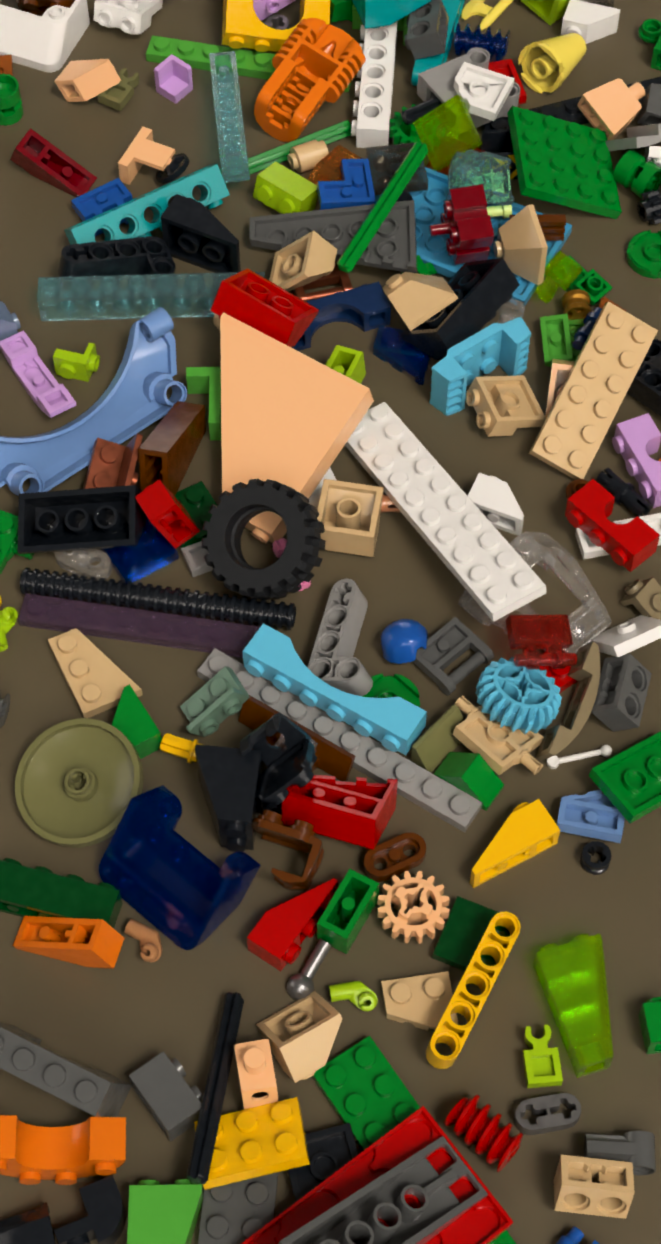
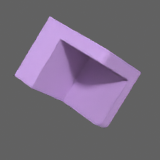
[154,54,193,104]

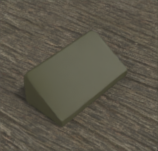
[411,705,464,773]

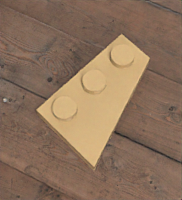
[48,628,143,718]

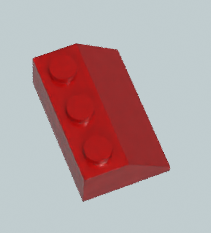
[210,268,319,348]

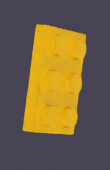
[194,1097,310,1190]

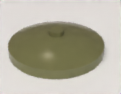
[15,718,144,848]

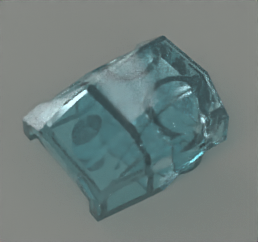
[448,149,515,206]

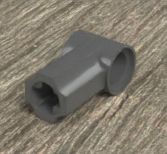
[584,1131,656,1175]

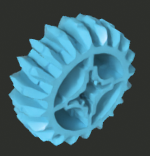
[475,657,562,734]

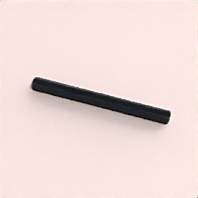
[186,992,244,1184]

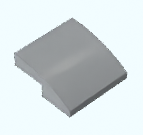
[605,123,661,151]

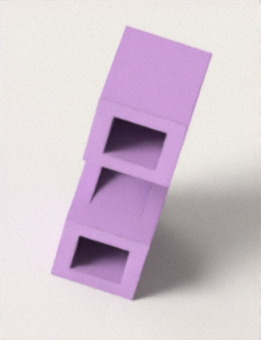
[612,413,661,508]

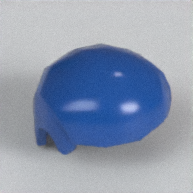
[381,619,428,664]

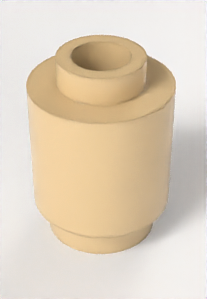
[287,140,330,174]

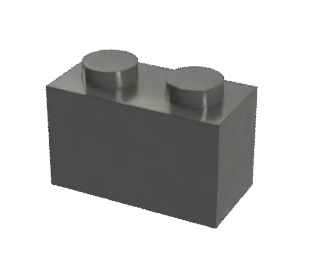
[128,1051,203,1142]

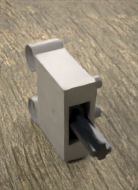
[401,47,520,137]

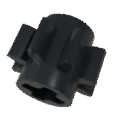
[637,190,661,225]

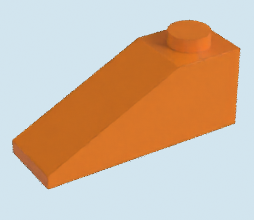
[13,916,125,969]

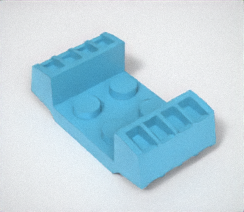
[429,316,531,416]

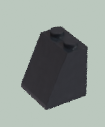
[195,744,263,852]

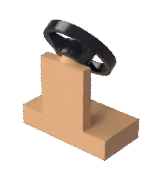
[118,127,190,185]

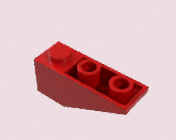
[247,878,338,972]

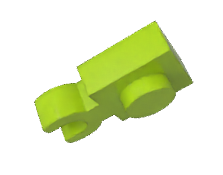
[522,1024,563,1089]

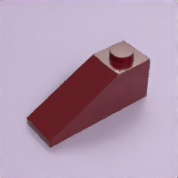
[10,128,97,197]

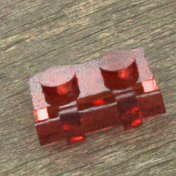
[505,615,577,670]

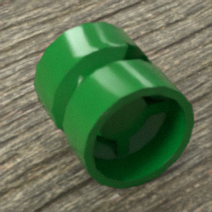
[0,74,24,126]
[613,150,661,199]

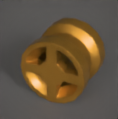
[562,289,592,320]

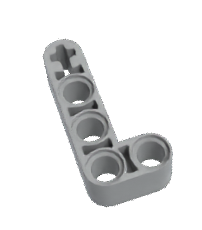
[307,578,373,696]

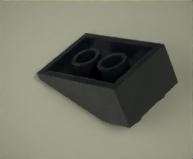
[161,194,241,277]

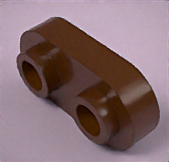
[364,832,426,882]

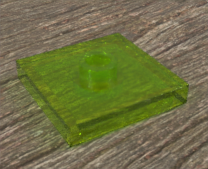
[413,94,483,171]

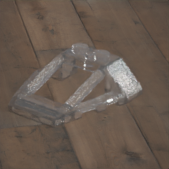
[458,531,612,660]

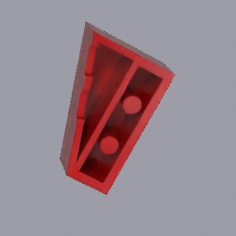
[281,775,398,850]

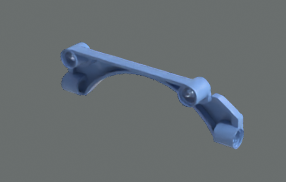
[0,307,187,496]

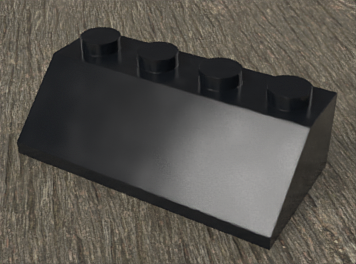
[400,258,520,360]
[18,485,146,554]

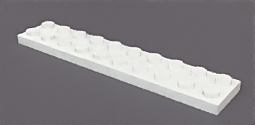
[345,402,546,622]

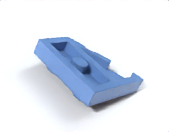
[557,790,625,843]

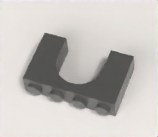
[0,1023,132,1117]

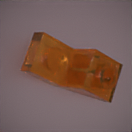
[308,145,362,185]

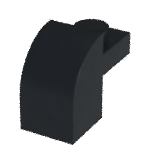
[54,1175,126,1244]

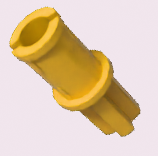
[160,733,203,764]

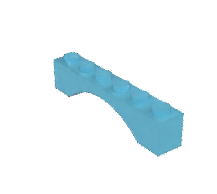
[242,623,427,756]

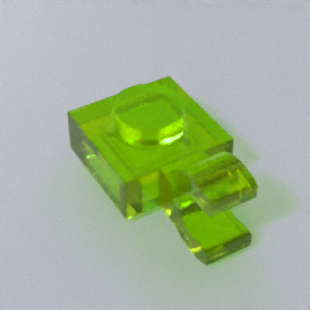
[535,251,583,304]

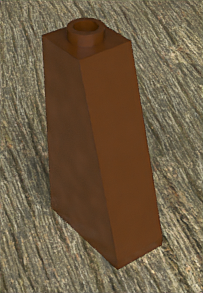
[139,401,206,496]

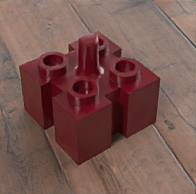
[429,184,494,265]

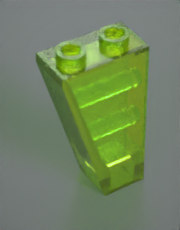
[533,933,613,1078]

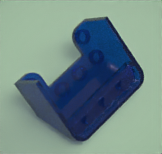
[99,785,261,950]

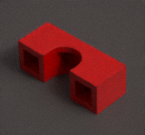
[565,479,660,572]

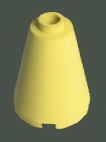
[518,33,587,94]

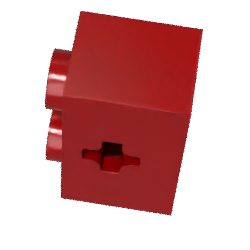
[135,479,200,549]

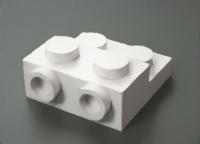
[93,0,163,35]

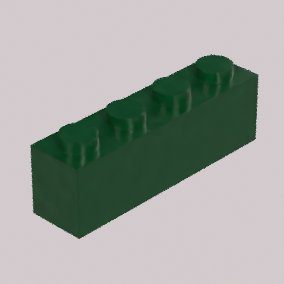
[0,858,123,928]

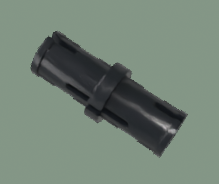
[596,468,652,517]

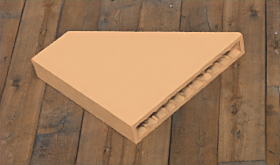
[220,312,374,544]

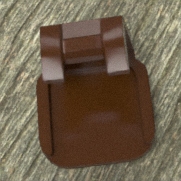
[252,810,324,891]

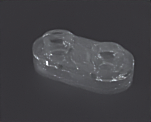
[55,549,112,580]

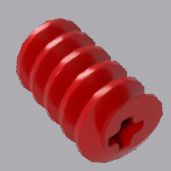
[444,1094,524,1172]

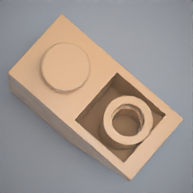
[54,59,121,102]

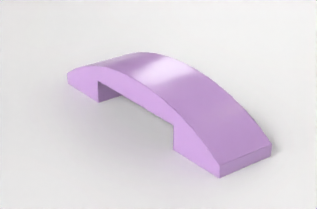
[0,330,77,418]

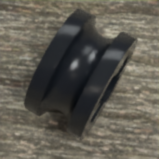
[580,841,612,875]

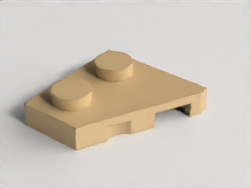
[381,971,459,1031]

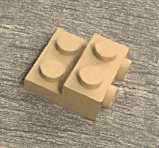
[466,375,546,437]

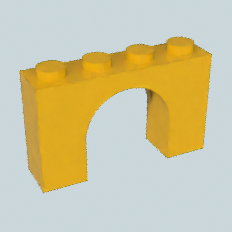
[221,0,330,52]

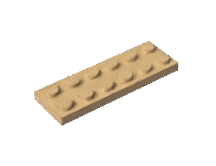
[529,301,658,480]

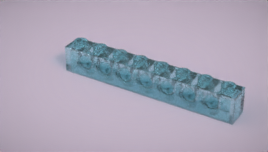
[37,272,265,321]

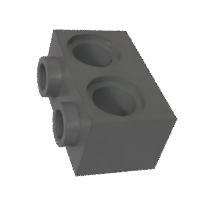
[404,0,449,60]
[591,654,652,732]

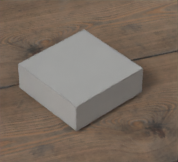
[181,541,214,577]

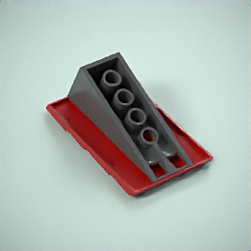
[241,1106,513,1244]

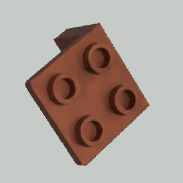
[83,433,143,489]

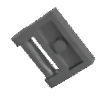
[412,617,494,696]

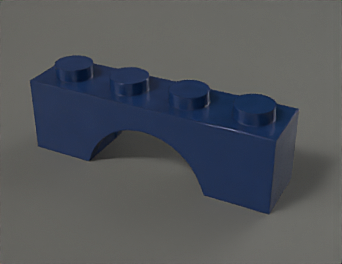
[292,282,391,351]

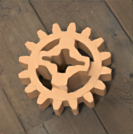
[377,871,450,944]

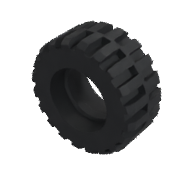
[201,479,326,600]

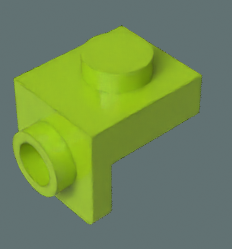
[53,342,100,382]

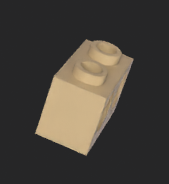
[553,1155,635,1219]

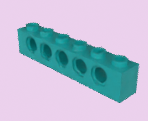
[64,164,230,245]

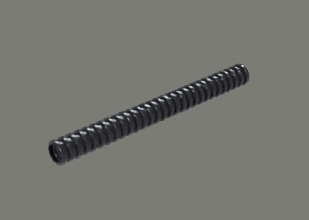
[20,567,296,630]

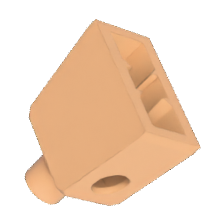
[577,78,646,140]
[234,1039,278,1110]

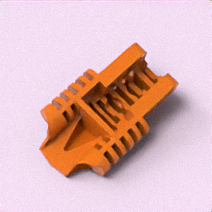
[254,18,366,142]

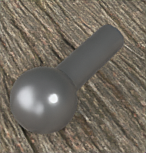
[287,939,331,1000]

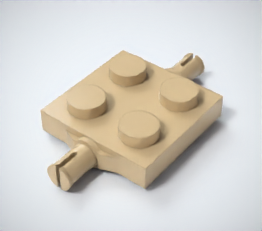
[452,695,544,775]

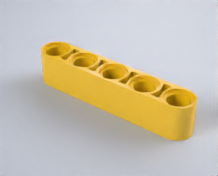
[426,911,521,1069]

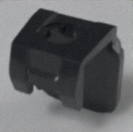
[240,713,317,806]

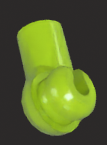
[0,606,18,652]
[329,981,378,1012]

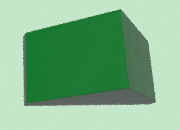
[434,752,504,811]

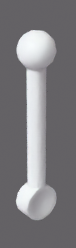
[547,745,612,769]

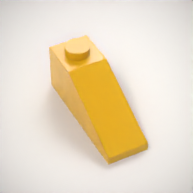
[470,799,560,888]

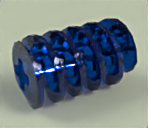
[454,22,510,61]

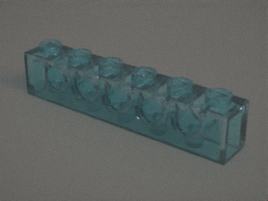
[209,51,250,183]

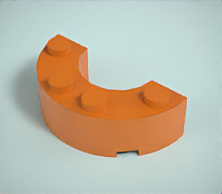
[0,1115,126,1185]

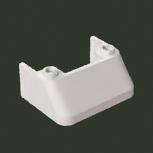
[0,0,90,73]

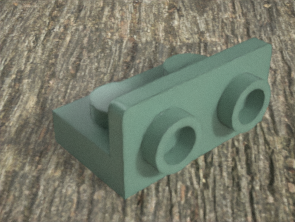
[180,666,250,737]

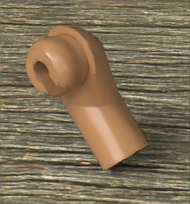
[124,919,163,963]

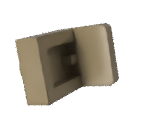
[620,577,661,620]

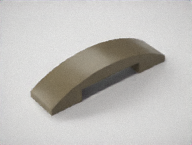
[536,641,601,761]

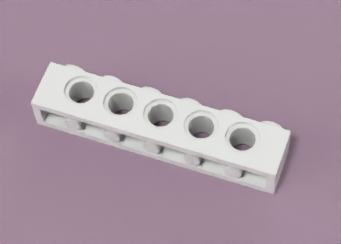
[351,21,398,149]

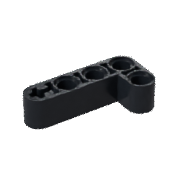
[58,236,176,294]
[627,339,661,416]

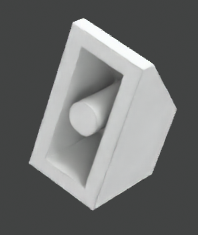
[561,0,621,44]
[468,473,524,537]

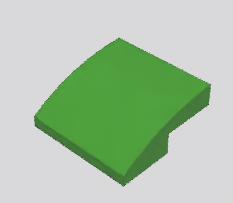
[539,313,584,367]

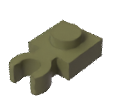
[97,68,140,111]

